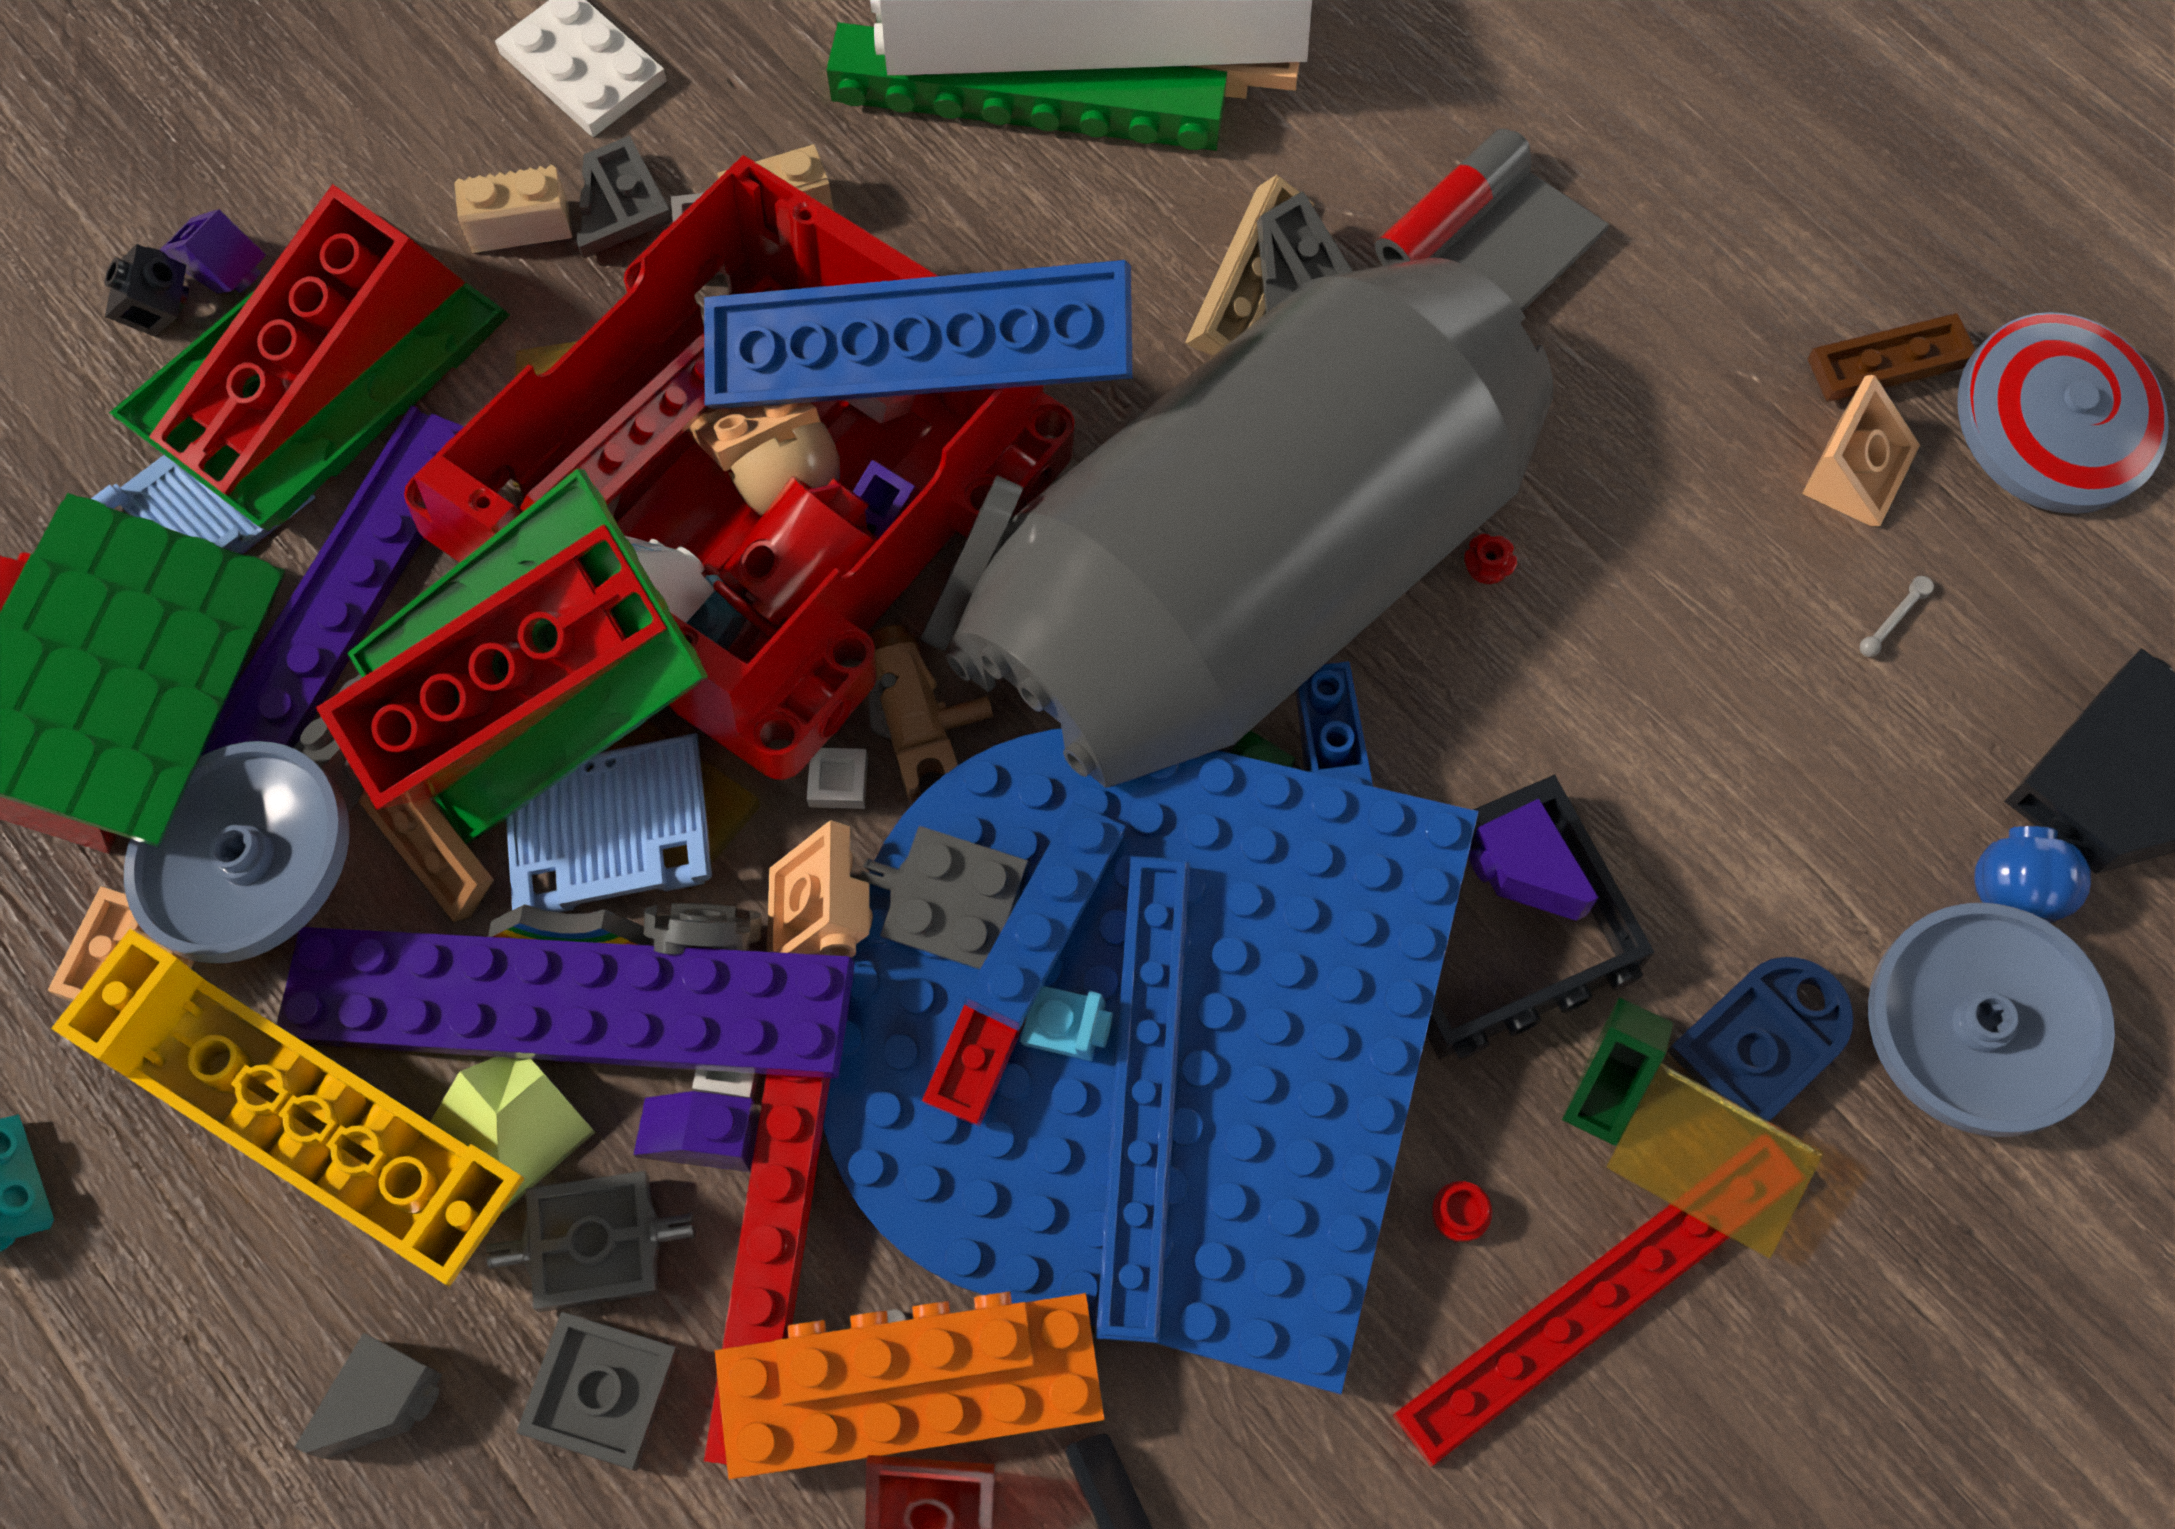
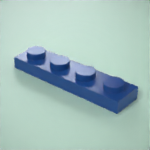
[965,802,1125,1031]

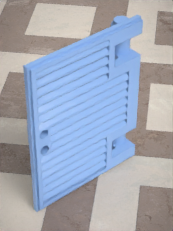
[91,455,315,554]
[506,733,712,913]

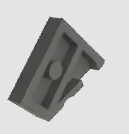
[577,135,672,258]
[1257,191,1352,313]

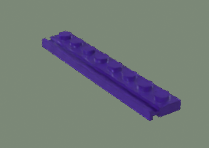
[202,405,464,756]

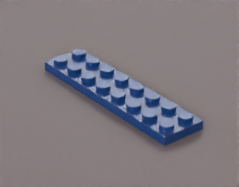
[704,260,1133,409]

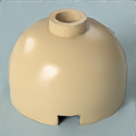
[729,422,840,516]

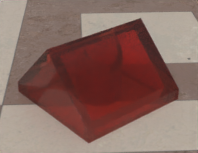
[865,1455,999,1529]

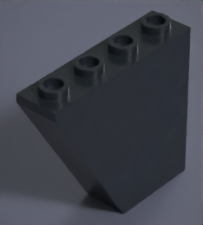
[2004,648,2175,874]

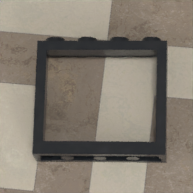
[1426,774,1654,1060]

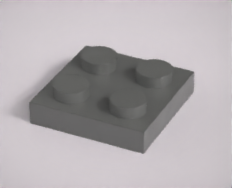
[516,1312,680,1472]

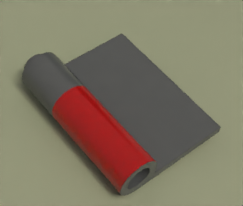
[1375,129,1609,312]

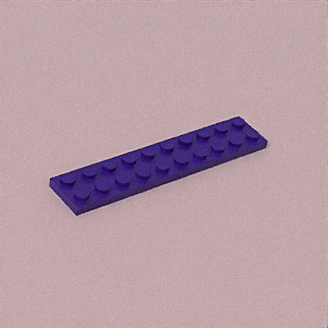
[276,927,855,1079]

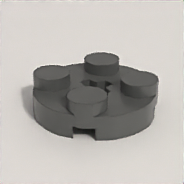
[643,903,762,954]

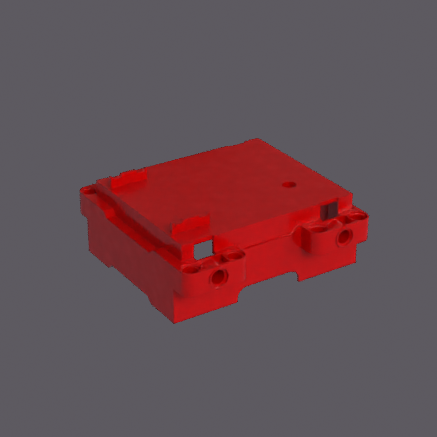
[404,155,1075,780]

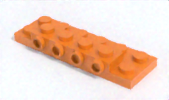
[715,1292,1105,1480]

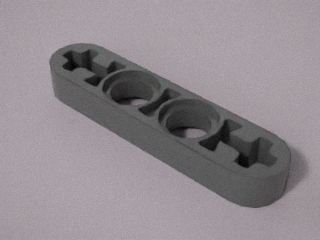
[920,475,1023,651]

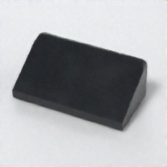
[1065,1434,1153,1529]

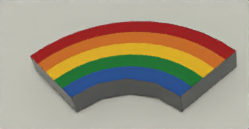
[488,904,650,945]

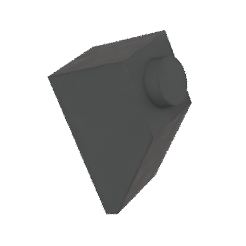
[294,1332,442,1459]

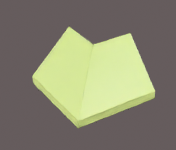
[430,1057,596,1212]

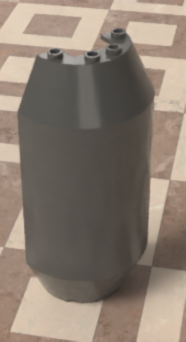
[946,258,1553,788]

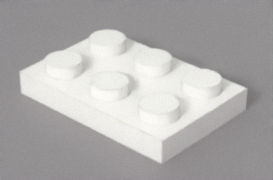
[495,0,667,137]

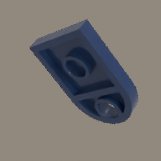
[1667,957,1853,1137]

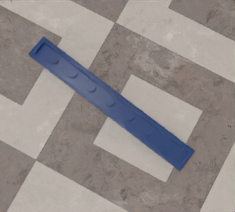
[1096,856,1190,1343]

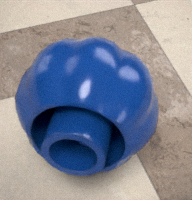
[1974,826,2091,923]

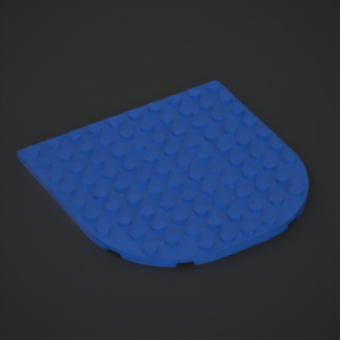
[823,728,1479,1395]

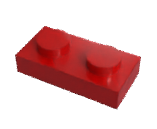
[922,1004,1027,1127]

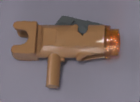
[869,625,993,803]

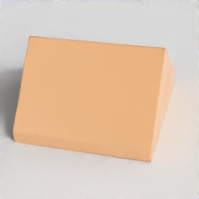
[1802,375,1920,526]

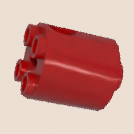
[718,476,878,626]

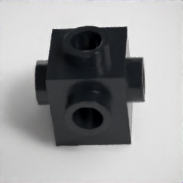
[104,244,189,337]

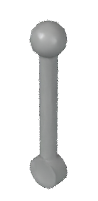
[1859,576,1934,657]

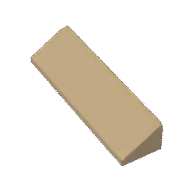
[1185,175,1315,356]

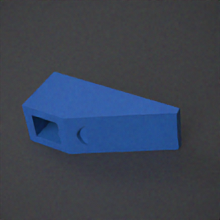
[1296,661,1373,787]

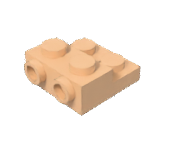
[767,820,873,958]

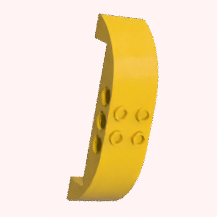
[51,928,525,1287]

